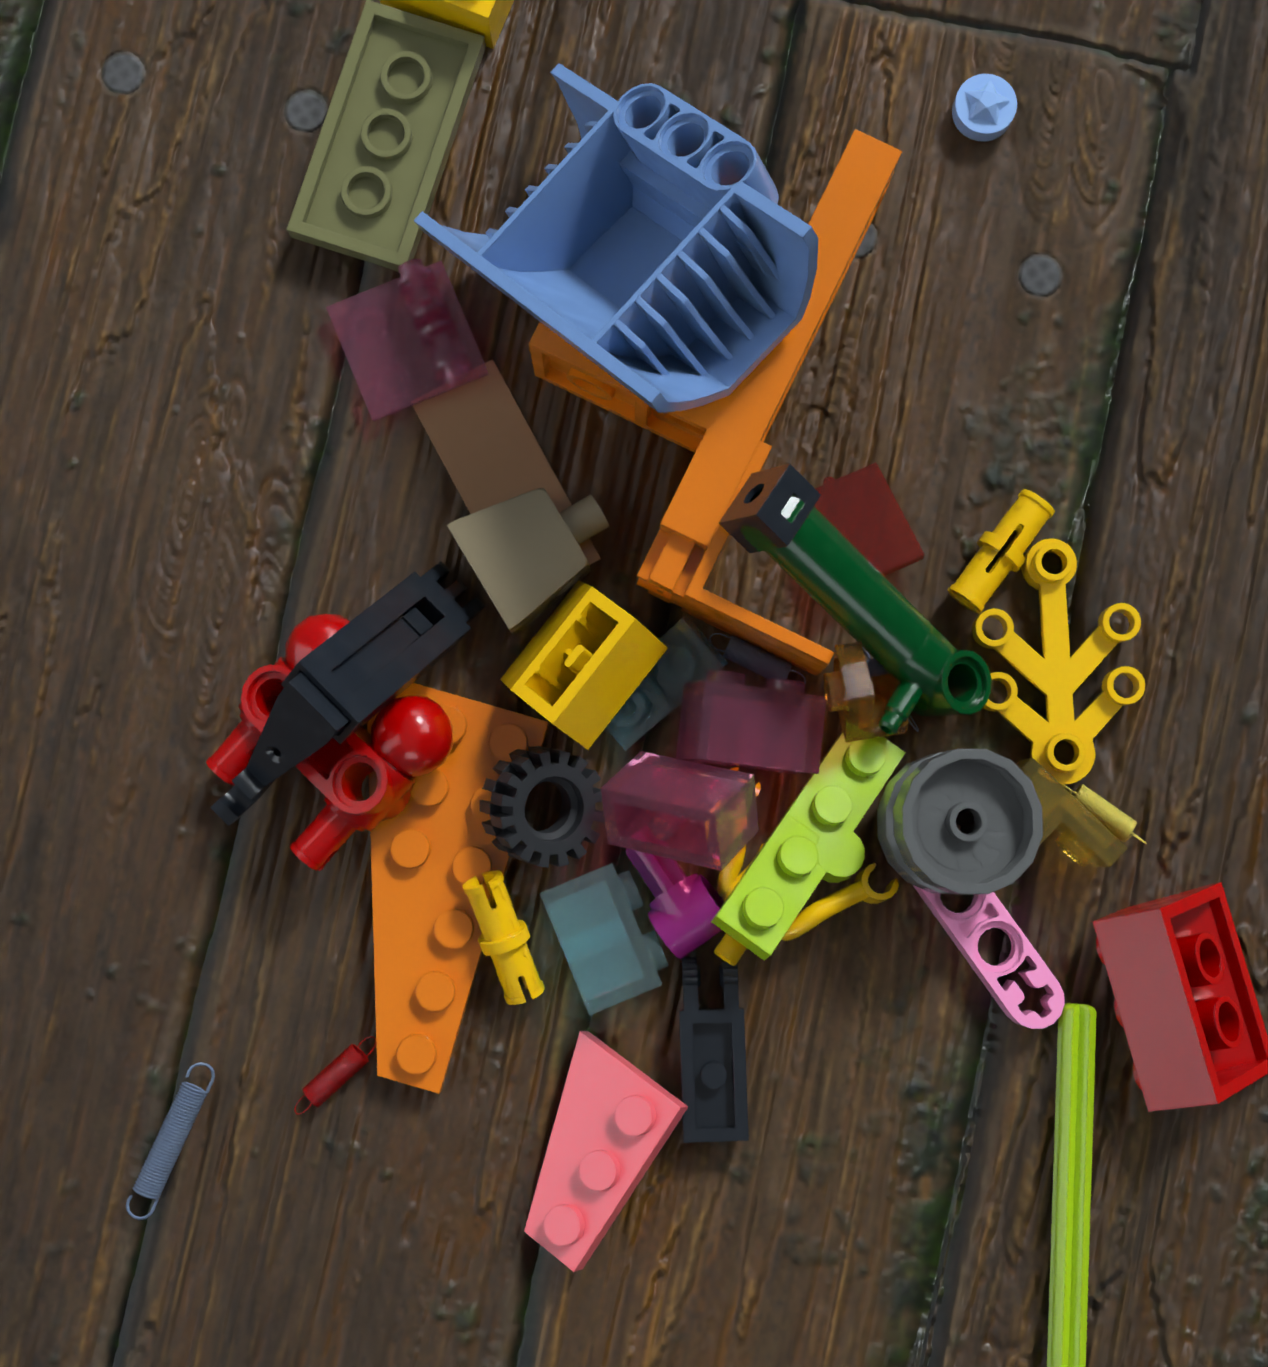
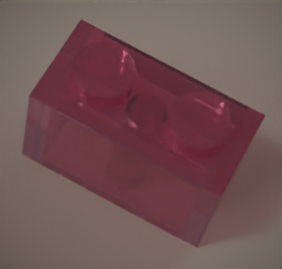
[676,670,827,774]
[601,751,759,871]

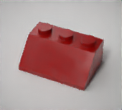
[1093,882,1268,1112]

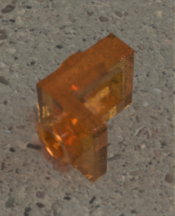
[824,642,909,742]

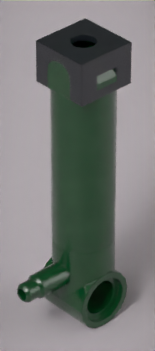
[719,464,992,735]

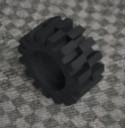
[480,746,607,868]

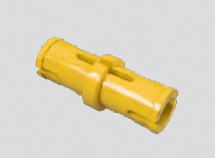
[947,489,1055,614]
[463,870,545,1005]

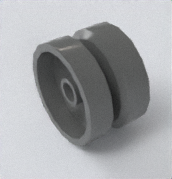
[877,749,1043,894]

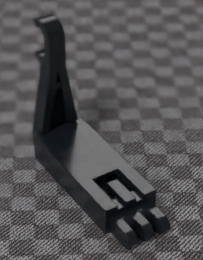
[210,561,485,826]

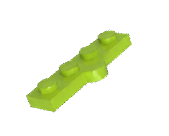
[711,716,906,961]

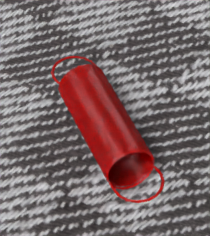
[294,1036,376,1115]

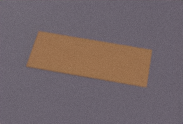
[411,359,601,565]

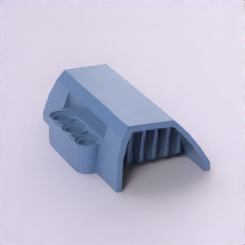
[414,63,818,413]

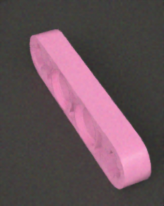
[913,885,1065,1029]

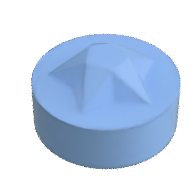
[952,74,1017,141]

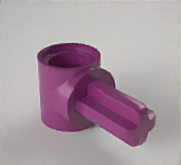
[626,831,724,959]

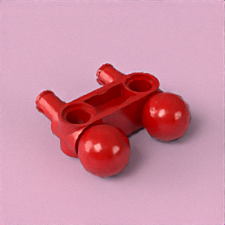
[205,613,453,871]

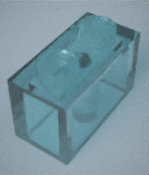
[540,863,669,1015]

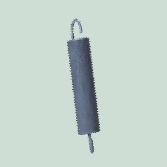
[126,1062,215,1220]

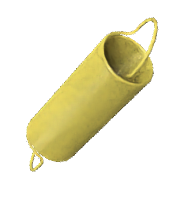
[1062,784,1147,844]

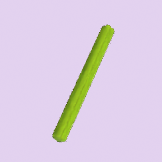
[1047,1003,1097,1367]

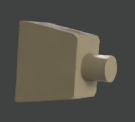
[447,487,610,636]

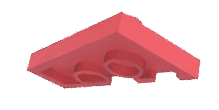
[524,1031,688,1272]

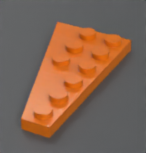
[367,683,550,1094]

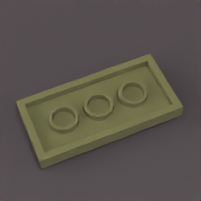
[287,0,486,275]

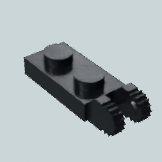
[679,957,749,1143]

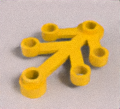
[972,538,1145,785]

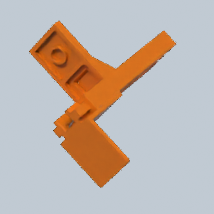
[529,129,902,676]

